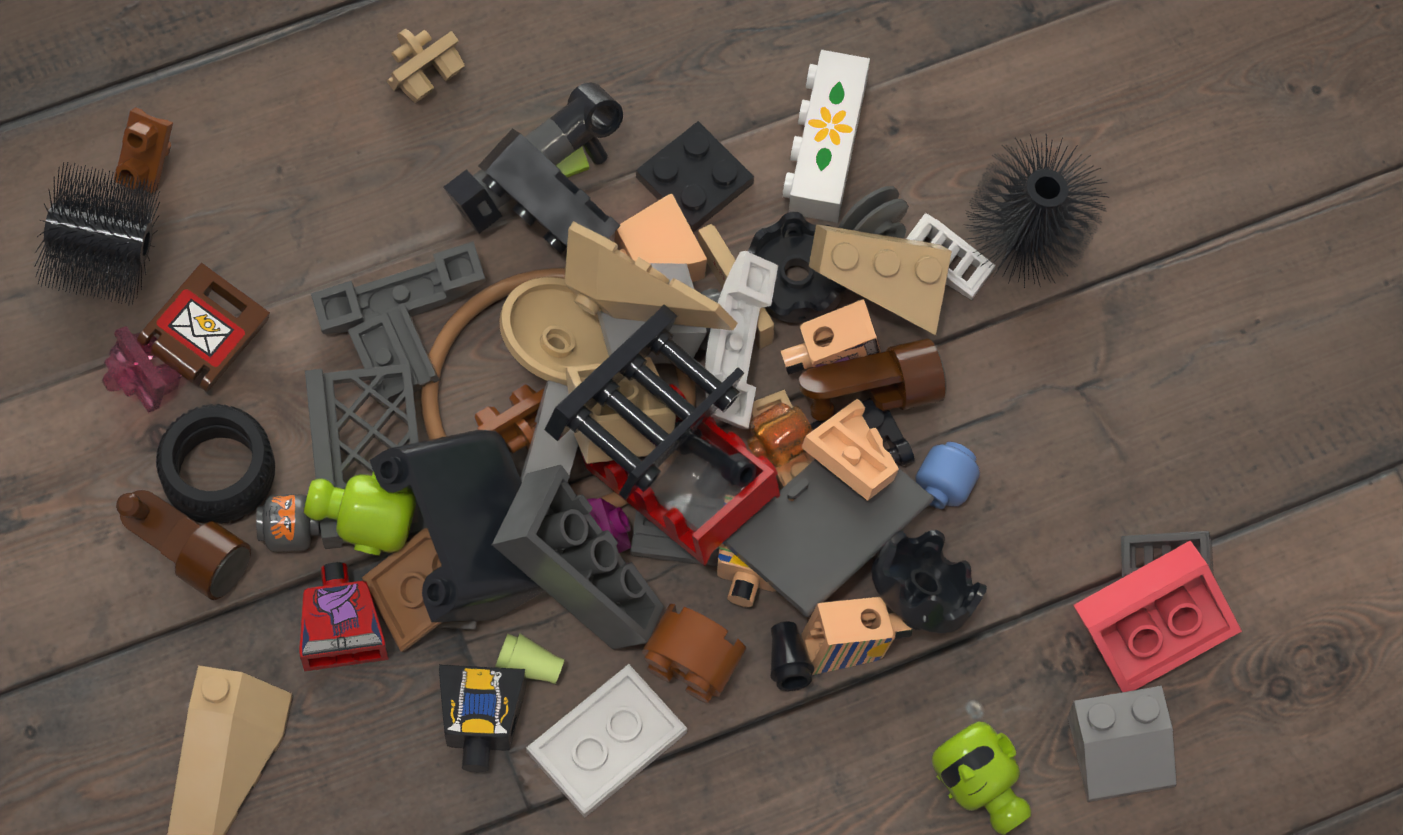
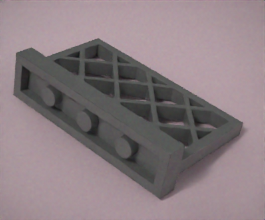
[305,363,427,549]

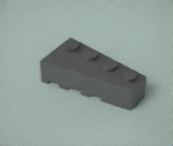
[492,464,664,649]

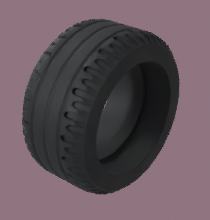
[156,404,275,524]

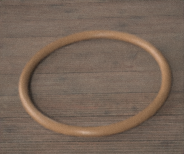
[421,268,696,508]

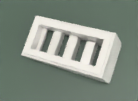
[906,213,995,300]

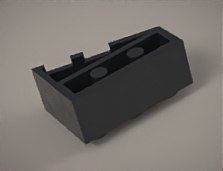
[478,128,621,254]

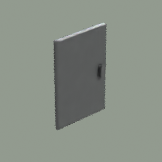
[724,459,934,617]

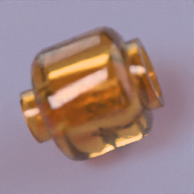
[746,403,813,468]

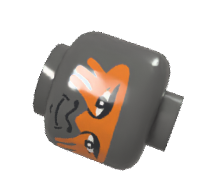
[256,494,321,552]

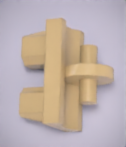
[387,29,465,103]

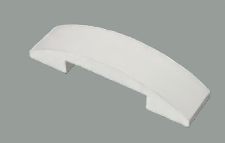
[705,251,778,429]

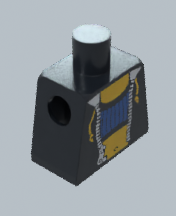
[439,664,526,773]

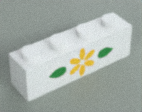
[783,50,870,223]

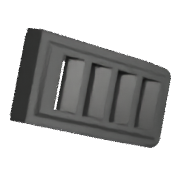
[1121,531,1214,578]

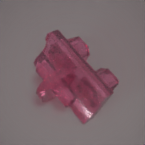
[102,326,181,413]

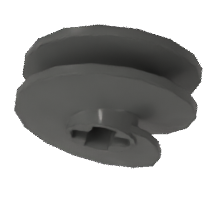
[839,186,909,238]

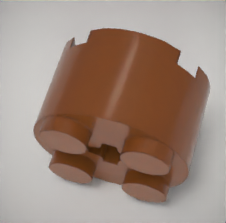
[642,604,747,703]

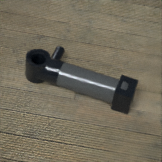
[443,82,623,234]

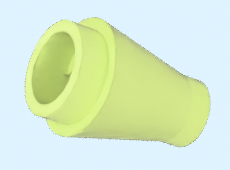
[495,633,565,684]

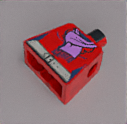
[299,562,389,671]

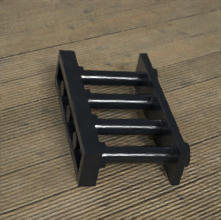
[544,305,744,500]

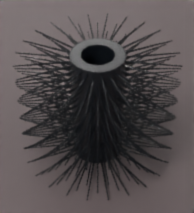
[963,134,1109,288]
[34,162,160,306]

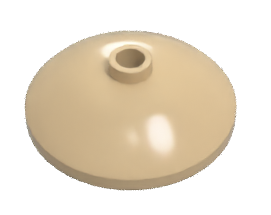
[499,277,609,386]

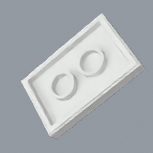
[526,664,687,818]

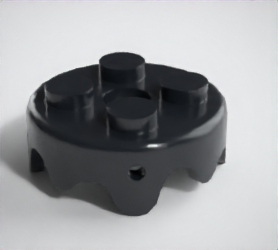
[748,212,847,323]
[871,530,987,633]

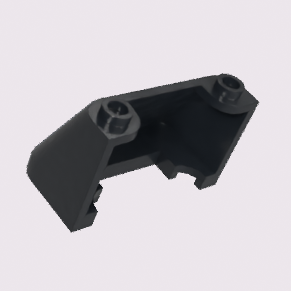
[369,430,545,622]

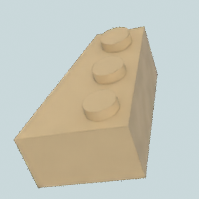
[809,224,952,335]

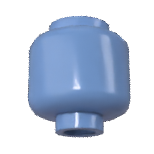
[915,442,980,509]

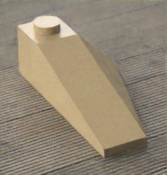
[564,221,738,330]
[167,665,293,835]

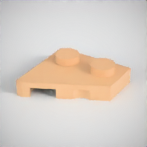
[801,399,899,501]

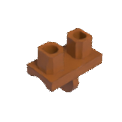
[114,107,173,193]
[475,384,544,454]

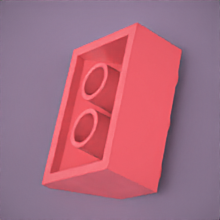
[1074,541,1242,692]

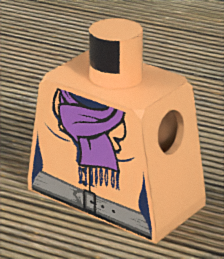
[780,299,881,375]

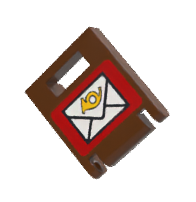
[137,263,270,392]

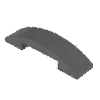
[311,241,486,334]

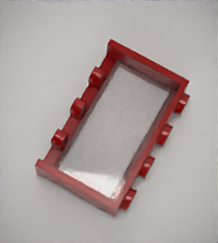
[580,384,780,566]

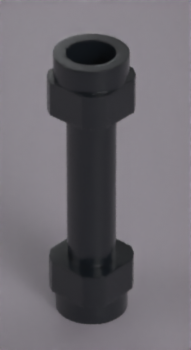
[674,421,756,488]

